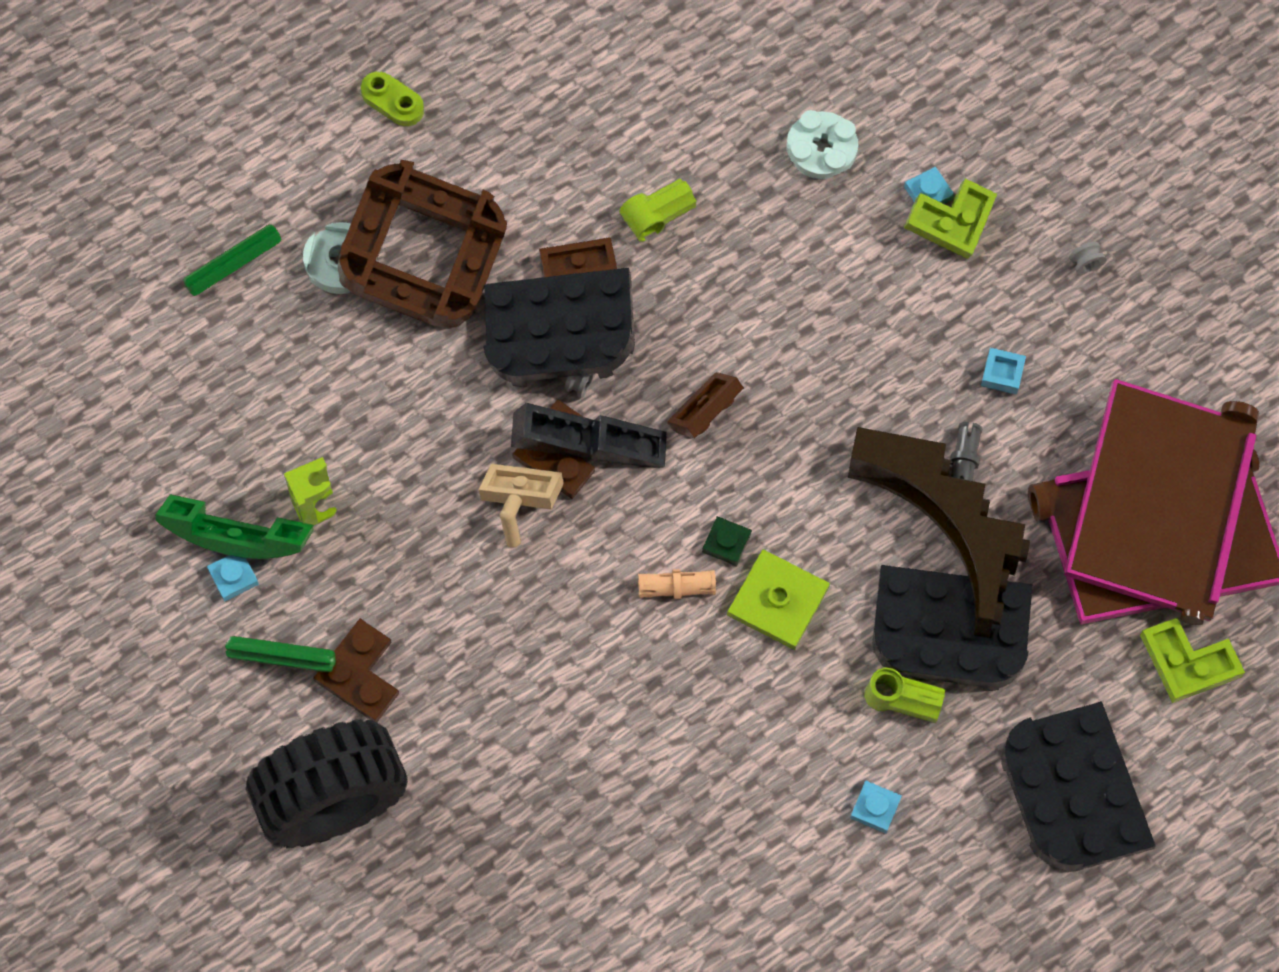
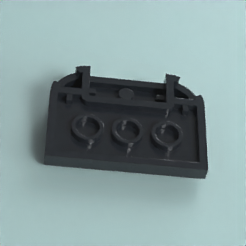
[483,268,635,387]
[872,565,1033,691]
[1001,701,1156,872]

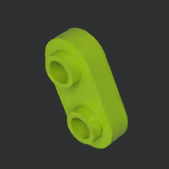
[361,71,424,126]

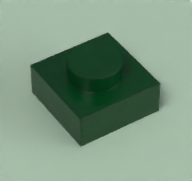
[702,516,752,566]

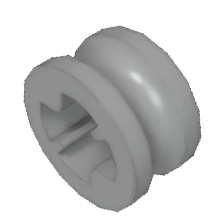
[1069,242,1107,275]
[565,374,595,398]

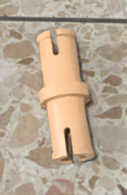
[638,569,716,599]

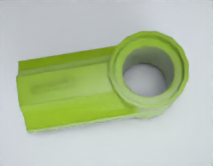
[619,179,697,242]
[864,668,945,723]

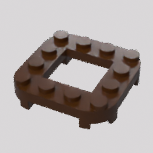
[338,160,507,328]

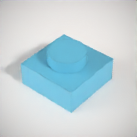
[904,167,954,204]
[981,348,1026,395]
[207,555,259,601]
[850,780,902,834]

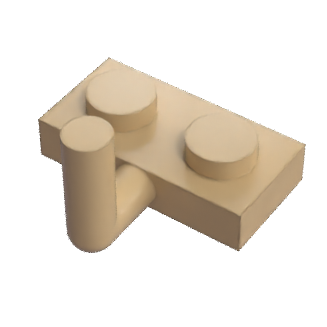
[479,464,564,548]

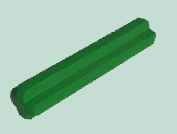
[183,224,281,296]
[225,636,336,673]

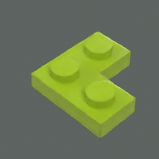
[904,178,997,259]
[1140,618,1245,703]

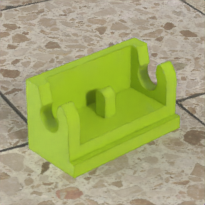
[284,457,337,525]

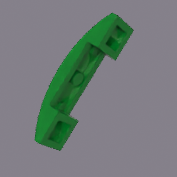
[155,494,314,559]

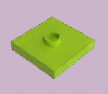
[727,549,830,650]

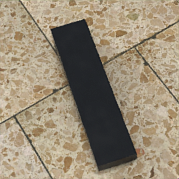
[511,403,667,468]

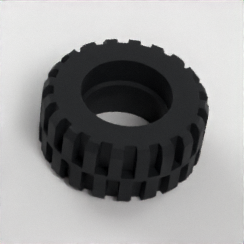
[246,719,408,849]

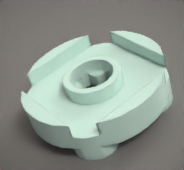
[786,110,858,179]
[303,222,351,294]

